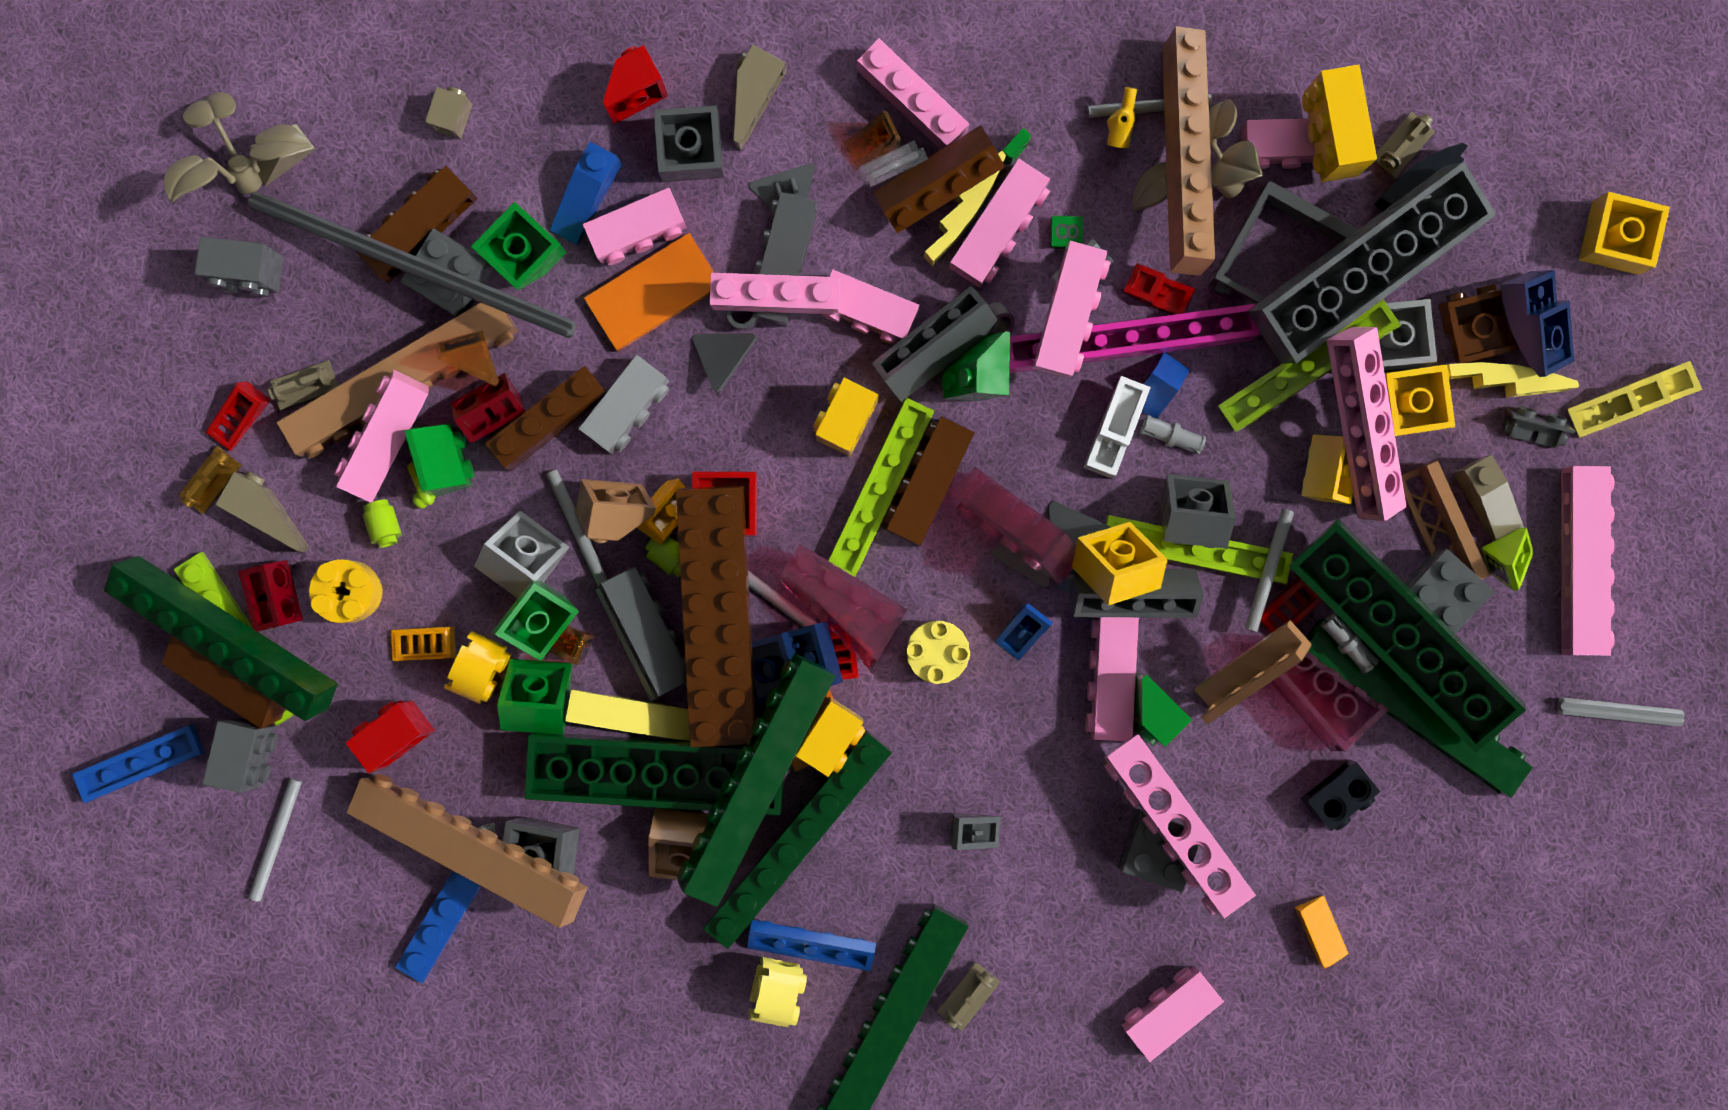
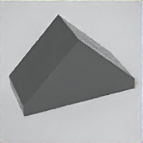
[950,813,1001,850]

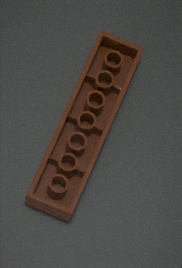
[676,486,756,747]

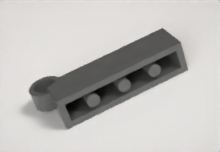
[726,192,818,331]
[872,285,1015,402]
[1052,558,1204,618]
[598,567,687,699]

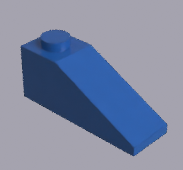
[550,141,622,245]

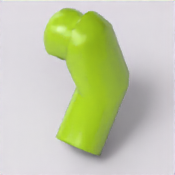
[407,461,436,509]

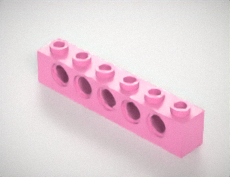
[1327,327,1406,521]
[1104,734,1256,918]

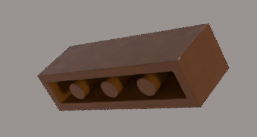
[873,125,1005,234]
[355,165,478,284]
[485,366,607,471]
[884,416,975,547]
[162,635,285,729]

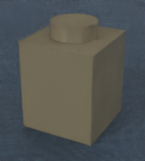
[425,86,473,139]

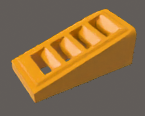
[391,627,456,661]

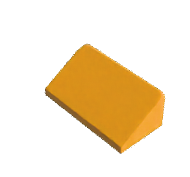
[636,478,686,544]
[1294,895,1349,969]

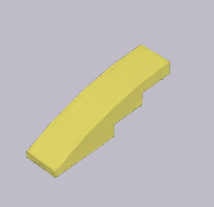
[924,151,1006,266]
[1567,361,1702,438]
[1447,362,1579,398]
[565,689,690,741]

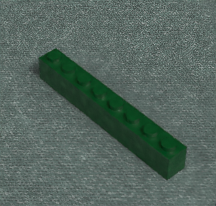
[104,556,338,721]
[1305,619,1533,798]
[677,653,836,907]
[704,730,892,949]
[816,904,969,1110]

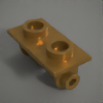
[179,446,242,514]

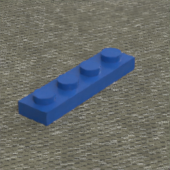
[72,724,205,803]
[395,871,481,983]
[747,920,876,971]

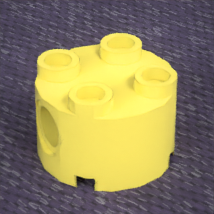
[906,621,970,684]
[748,957,807,1027]

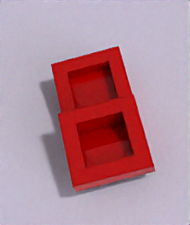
[1124,263,1195,315]

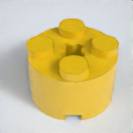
[309,559,382,623]
[444,631,512,704]

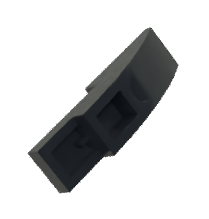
[1374,142,1468,211]

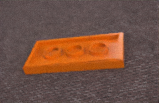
[584,233,714,351]

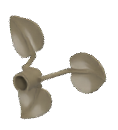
[164,92,311,203]
[1133,99,1262,212]

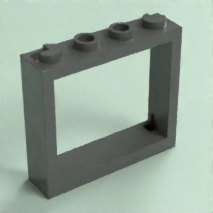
[1209,180,1358,306]

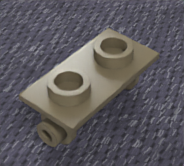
[1375,112,1435,178]
[268,360,338,410]
[937,962,1001,1031]

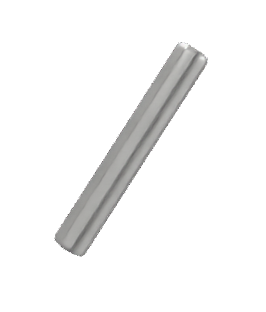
[1557,697,1685,726]

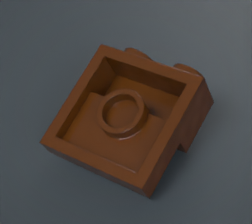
[1438,284,1519,364]

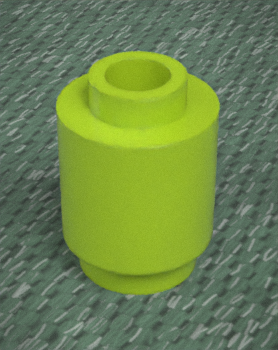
[362,499,402,548]
[645,536,681,578]

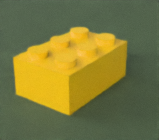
[1302,64,1377,183]

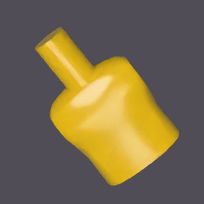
[1107,87,1137,148]

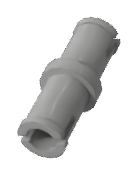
[1140,415,1206,455]
[1321,613,1379,673]

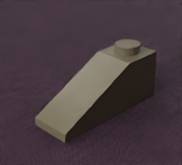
[734,45,787,151]
[1453,455,1524,542]
[215,471,309,552]

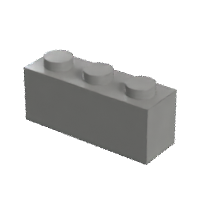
[579,355,669,455]

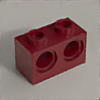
[451,373,525,443]
[238,560,303,632]

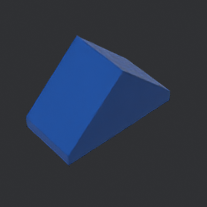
[1142,353,1190,419]
[994,603,1053,660]

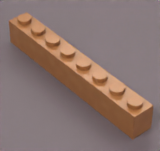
[1162,26,1215,276]
[276,303,519,459]
[347,774,588,928]

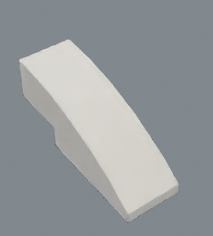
[1083,376,1151,479]

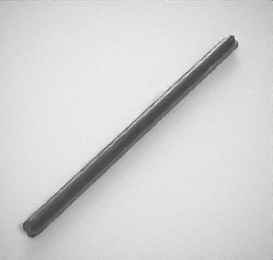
[247,191,577,338]

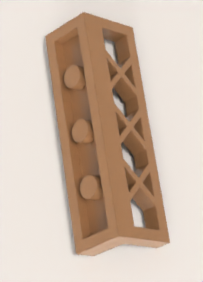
[1401,461,1490,580]
[1194,620,1312,725]

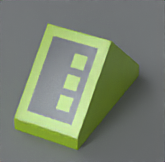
[1482,528,1534,591]

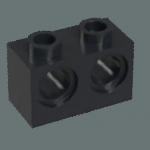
[1300,760,1380,831]

